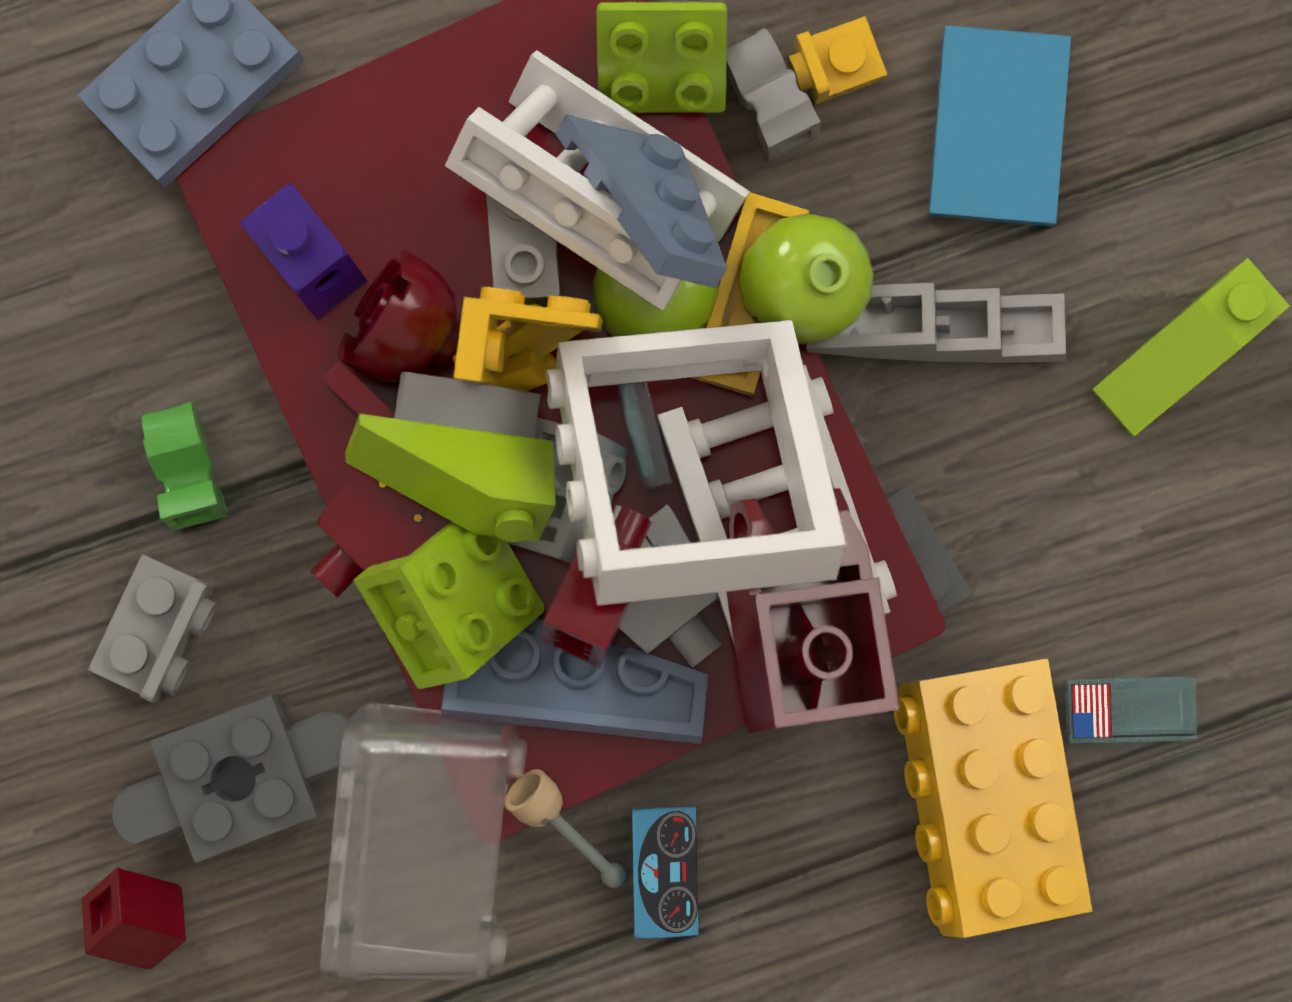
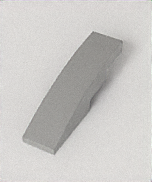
[807,283,1066,363]

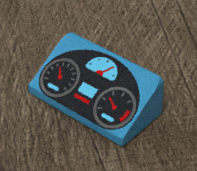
[632,806,699,939]

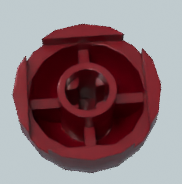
[338,249,459,382]

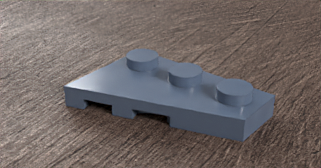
[555,114,727,288]

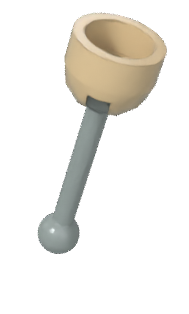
[505,769,626,888]

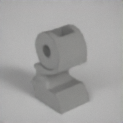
[726,28,821,162]

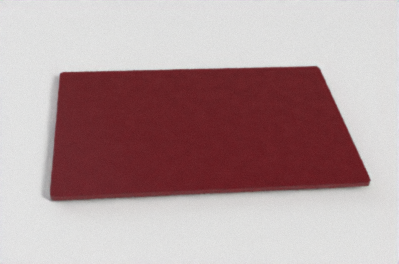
[176,0,945,845]

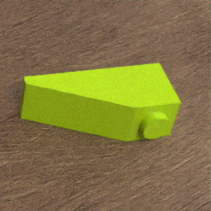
[1091,258,1290,438]
[345,414,556,542]

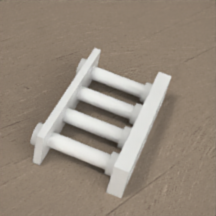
[445,50,750,311]
[657,365,897,643]

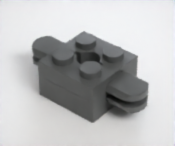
[111,694,362,863]

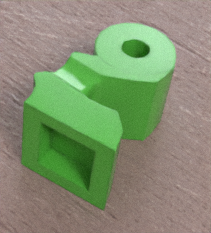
[141,401,228,531]

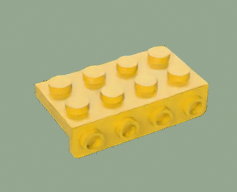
[893,658,1093,938]

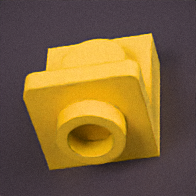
[787,16,888,105]

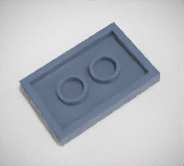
[77,0,305,188]

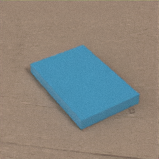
[928,25,1071,227]

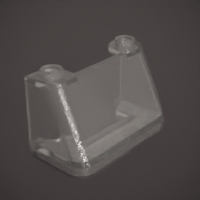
[321,702,527,981]

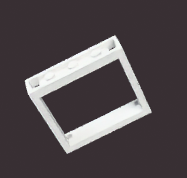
[545,320,846,605]

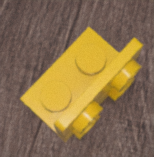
[454,287,603,384]

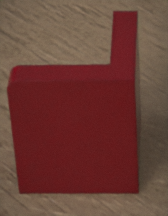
[82,868,186,969]

